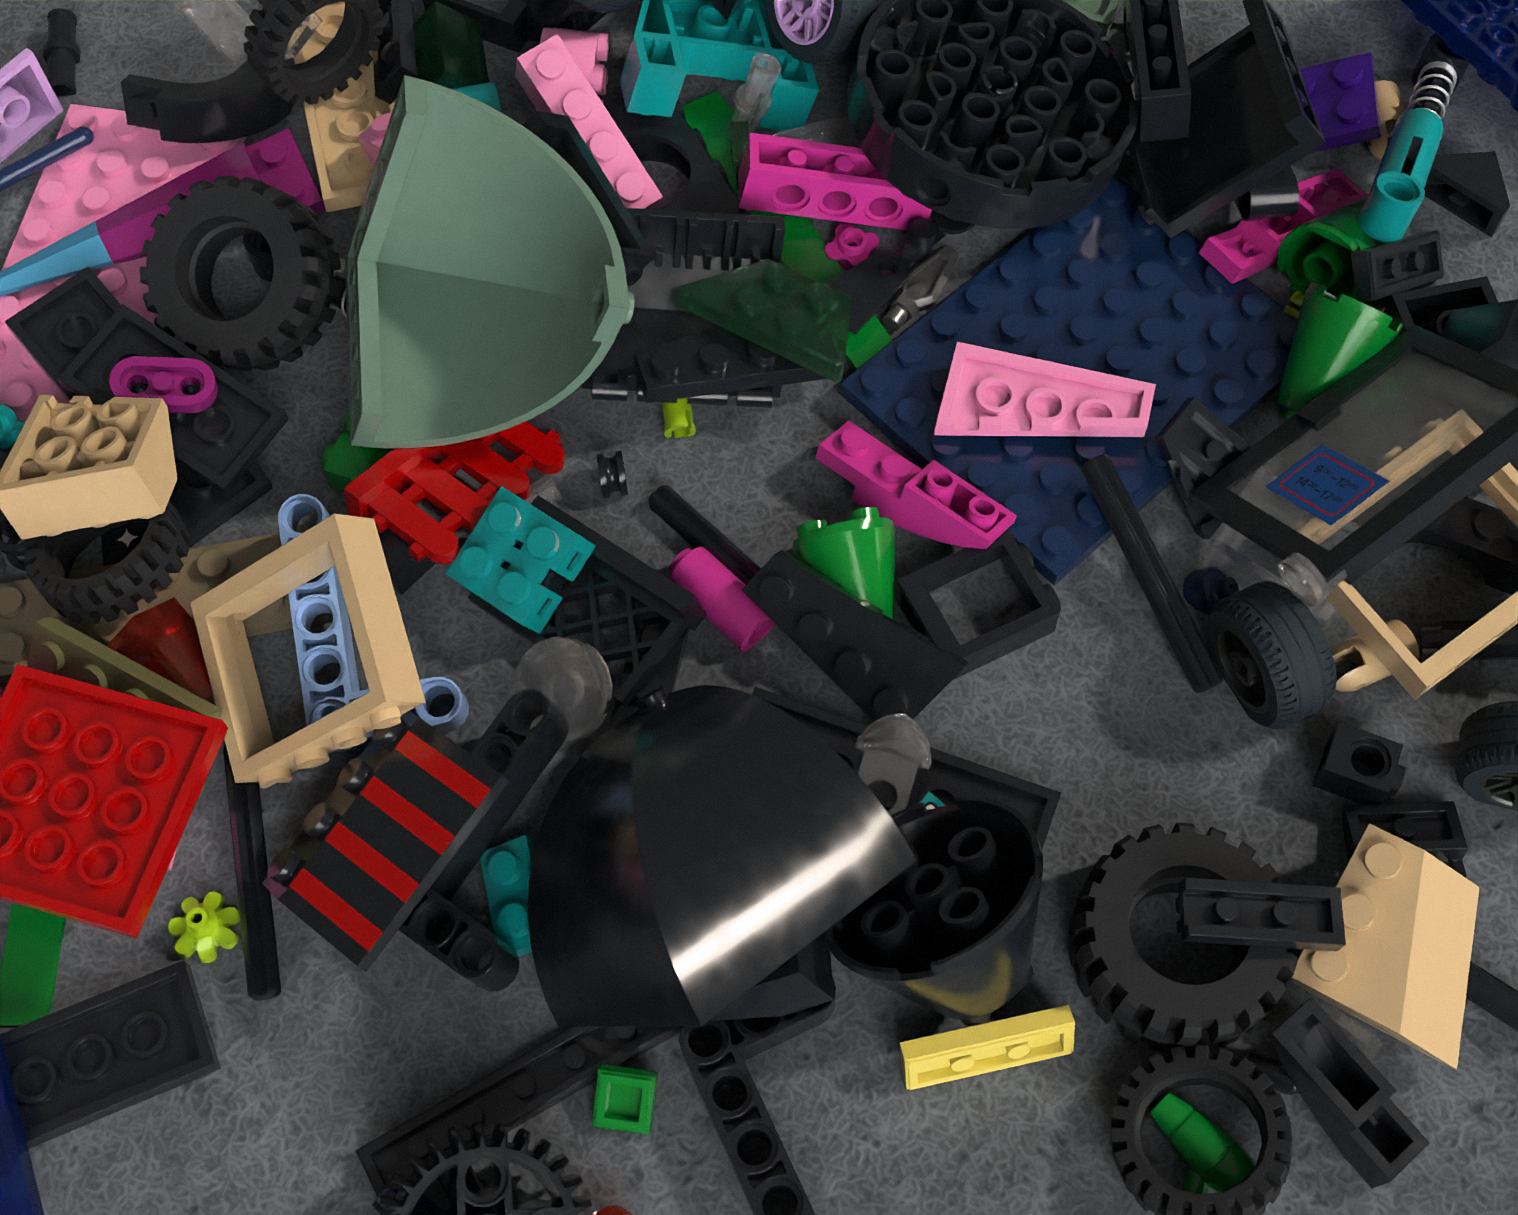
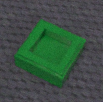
[592,1064,658,1135]

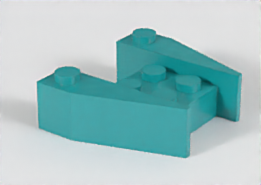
[620,0,819,132]

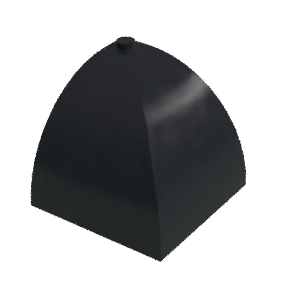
[528,685,917,1027]

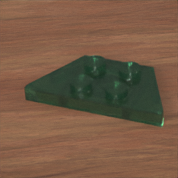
[676,259,852,383]

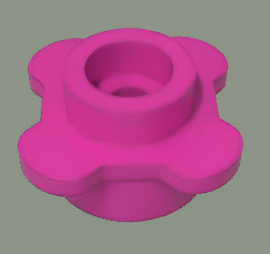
[825,223,879,270]

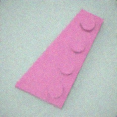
[934,342,1156,437]

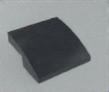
[1342,801,1468,879]

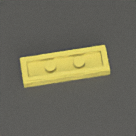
[900,1005,1075,1090]

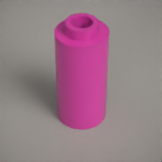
[669,547,775,652]

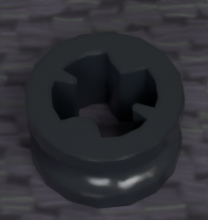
[597,451,628,499]

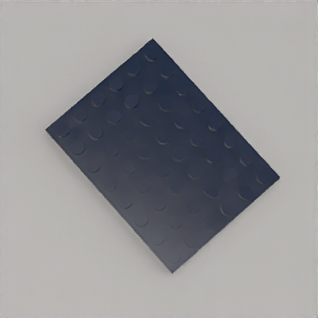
[840,174,1298,586]

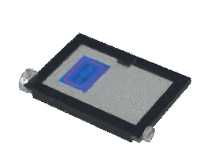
[1190,324,1518,607]

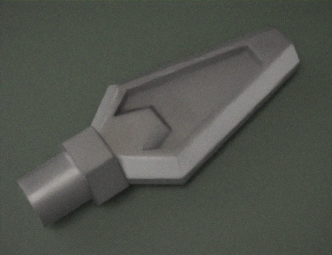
[882,245,959,331]

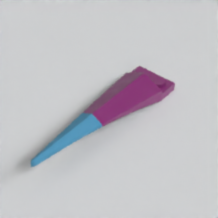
[0,128,326,297]

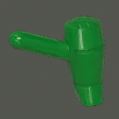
[1150,1093,1257,1194]

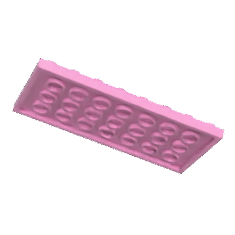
[0,104,246,423]

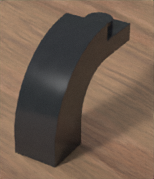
[121,61,294,143]

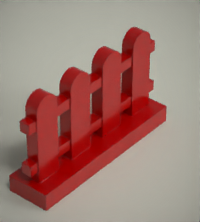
[344,421,565,564]

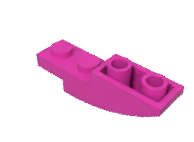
[815,421,1017,549]

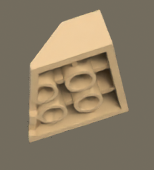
[0,395,177,540]
[1291,823,1479,1071]

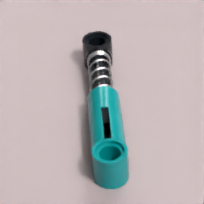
[1358,32,1474,242]

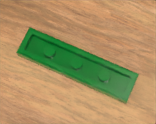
[0,903,66,1027]

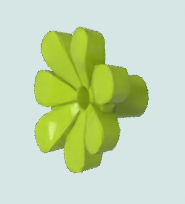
[168,892,240,963]

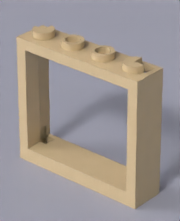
[1291,413,1518,700]
[190,513,426,789]

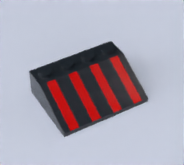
[262,711,510,972]

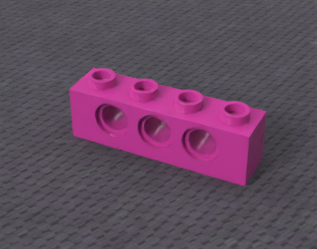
[738,133,932,231]

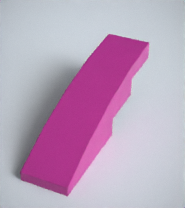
[1199,168,1368,284]

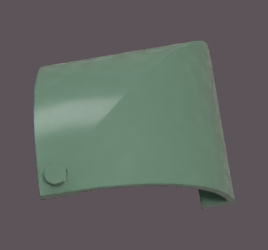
[345,75,635,448]

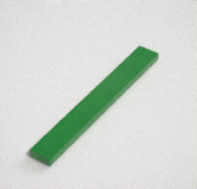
[682,91,893,372]

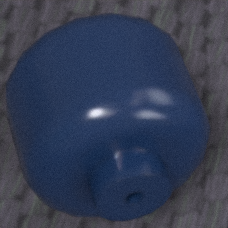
[1183,565,1239,614]

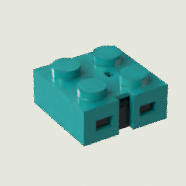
[445,486,596,634]

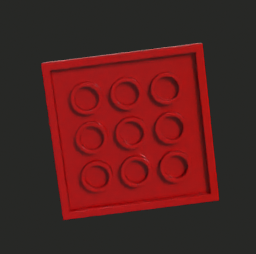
[0,664,228,939]

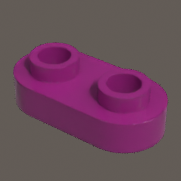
[109,356,218,413]

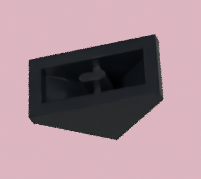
[1424,151,1510,238]

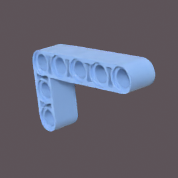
[278,494,469,752]

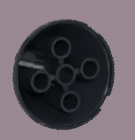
[821,796,1043,1026]

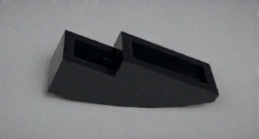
[1268,997,1430,1189]

